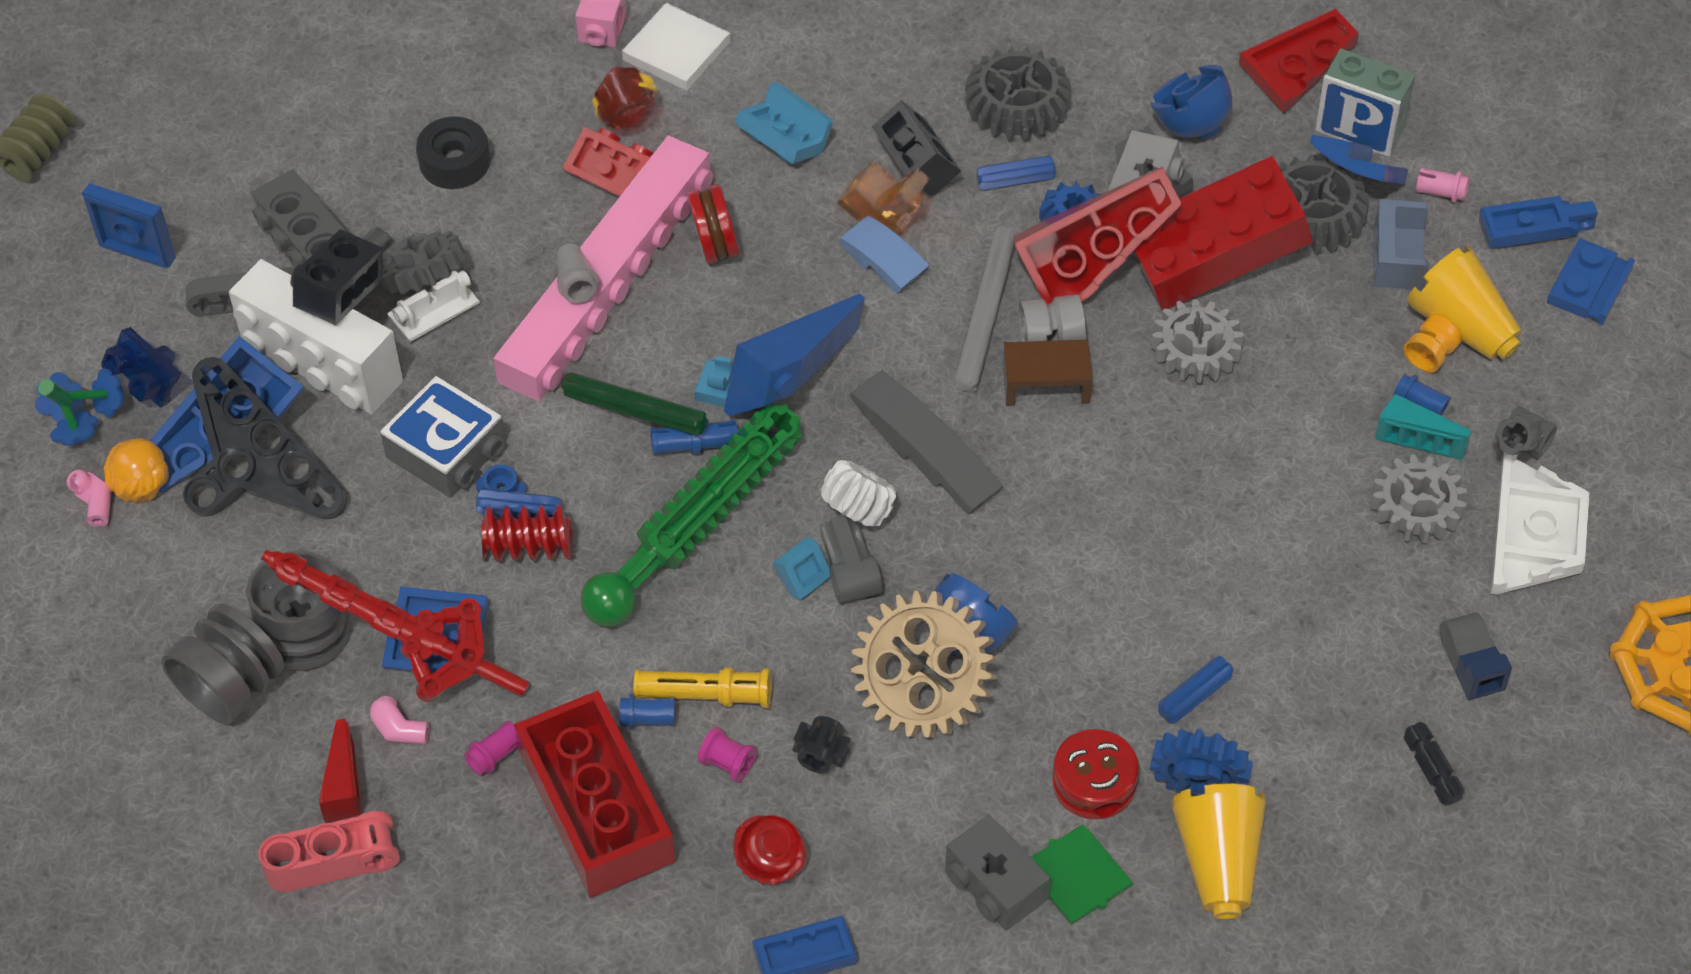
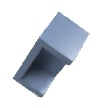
[1374,199,1428,290]

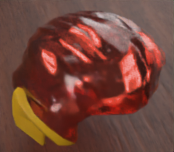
[592,66,658,132]

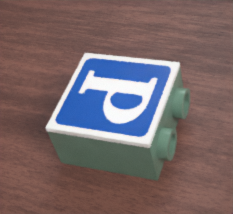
[1315,48,1416,156]

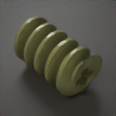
[0,94,76,183]

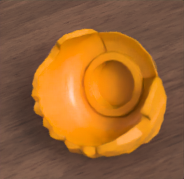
[103,438,169,504]

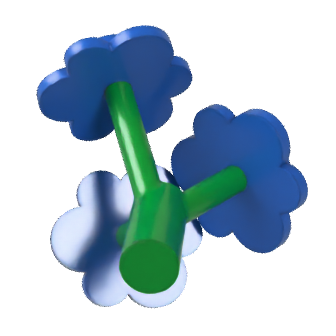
[35,368,123,446]

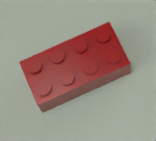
[1132,155,1313,311]
[514,690,675,898]

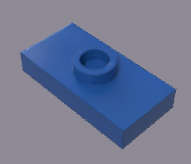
[752,915,857,974]

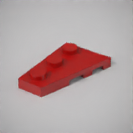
[1239,8,1359,113]

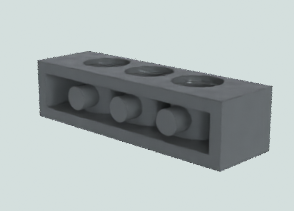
[251,169,347,268]

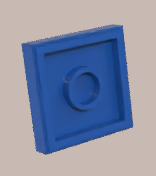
[82,183,176,268]

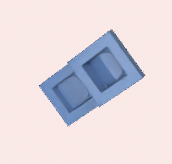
[838,215,930,294]

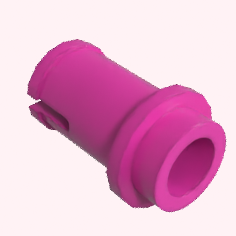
[464,721,518,775]

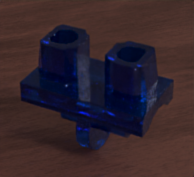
[101,327,182,408]

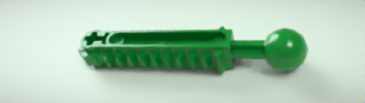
[581,404,802,627]

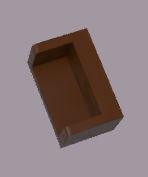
[1003,339,1092,406]

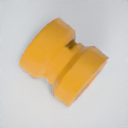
[1403,314,1462,373]

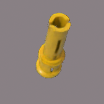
[633,667,772,709]

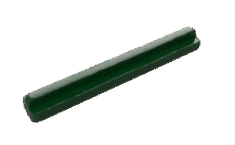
[561,372,709,436]

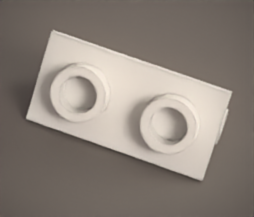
[387,270,480,342]

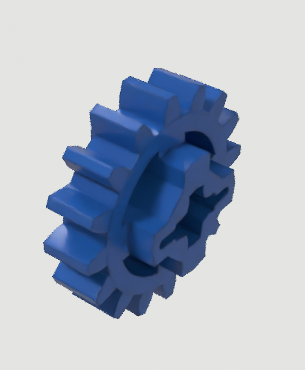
[1150,729,1253,795]

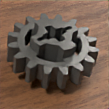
[381,231,466,295]

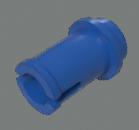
[1393,374,1451,416]
[620,694,675,729]

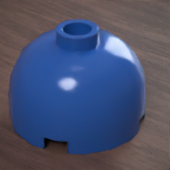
[1150,65,1232,140]
[934,573,1019,657]

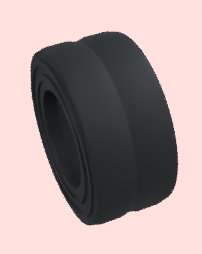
[416,116,490,189]

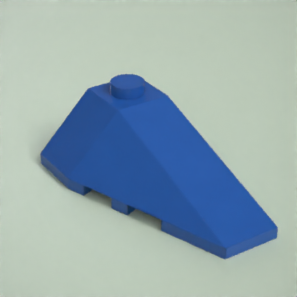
[724,293,865,416]
[150,336,305,493]

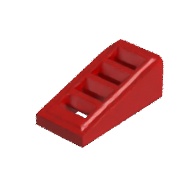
[319,718,362,823]

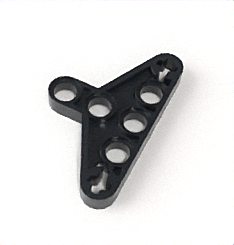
[183,357,347,520]

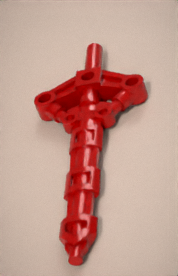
[261,549,529,702]

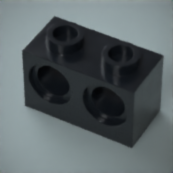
[872,100,961,197]
[290,229,383,325]

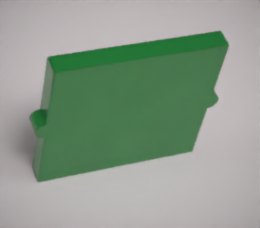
[1031,824,1133,925]

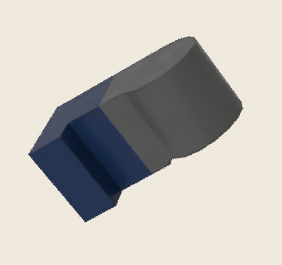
[1440,612,1512,701]

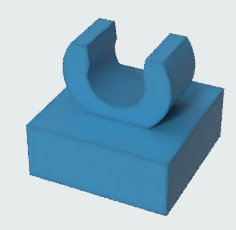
[694,355,733,407]
[773,537,830,600]

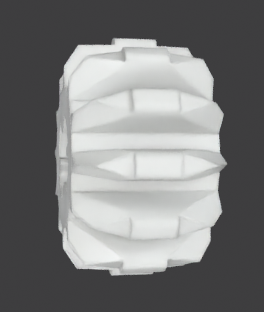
[821,460,896,526]

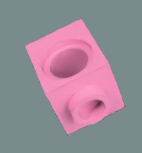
[575,0,627,47]

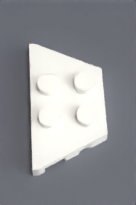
[1491,451,1589,594]

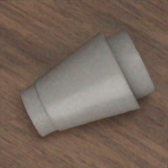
[557,244,599,303]

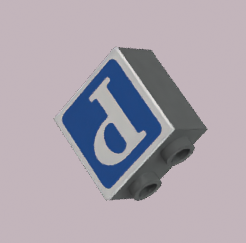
[380,376,506,498]

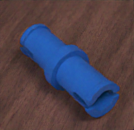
[650,419,738,455]

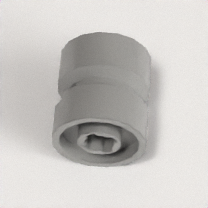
[1018,294,1086,342]

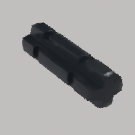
[1404,722,1465,806]

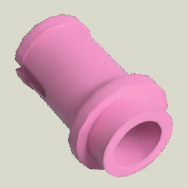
[1416,167,1470,203]

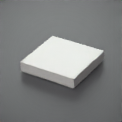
[622,3,730,91]

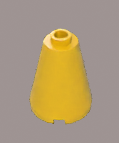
[1406,245,1522,360]
[1172,784,1266,920]

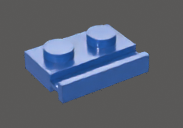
[1547,238,1635,325]

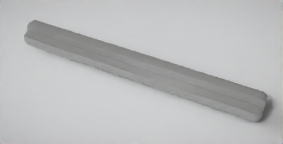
[955,225,1017,393]

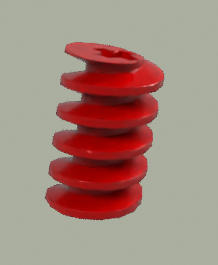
[481,504,573,562]

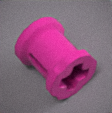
[697,726,758,782]

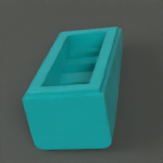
[1375,394,1472,460]

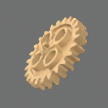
[851,590,998,738]

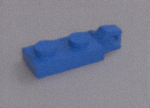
[1479,196,1598,249]

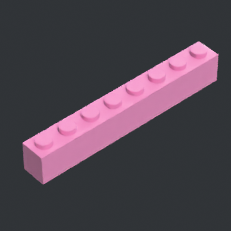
[493,135,713,402]

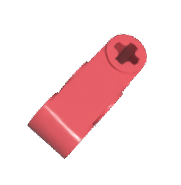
[258,811,400,892]

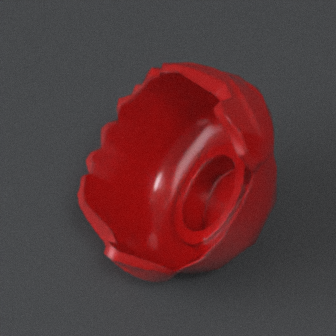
[733,815,807,885]

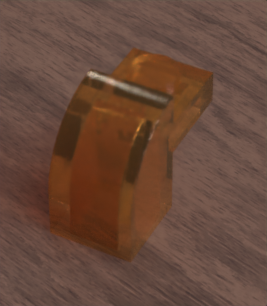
[837,161,930,234]

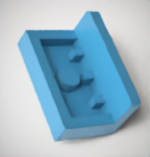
[735,82,833,164]

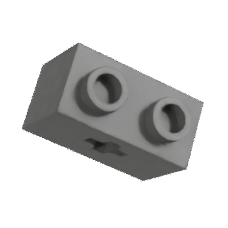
[945,814,1051,931]

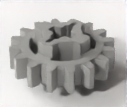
[1151,299,1244,383]
[1370,454,1467,543]

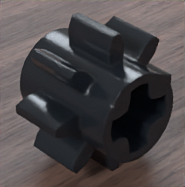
[792,716,851,773]

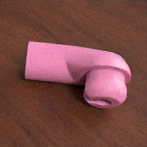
[67,469,112,526]
[370,696,430,744]

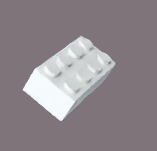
[229,259,403,415]

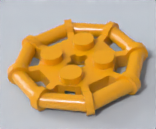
[1610,594,1691,736]

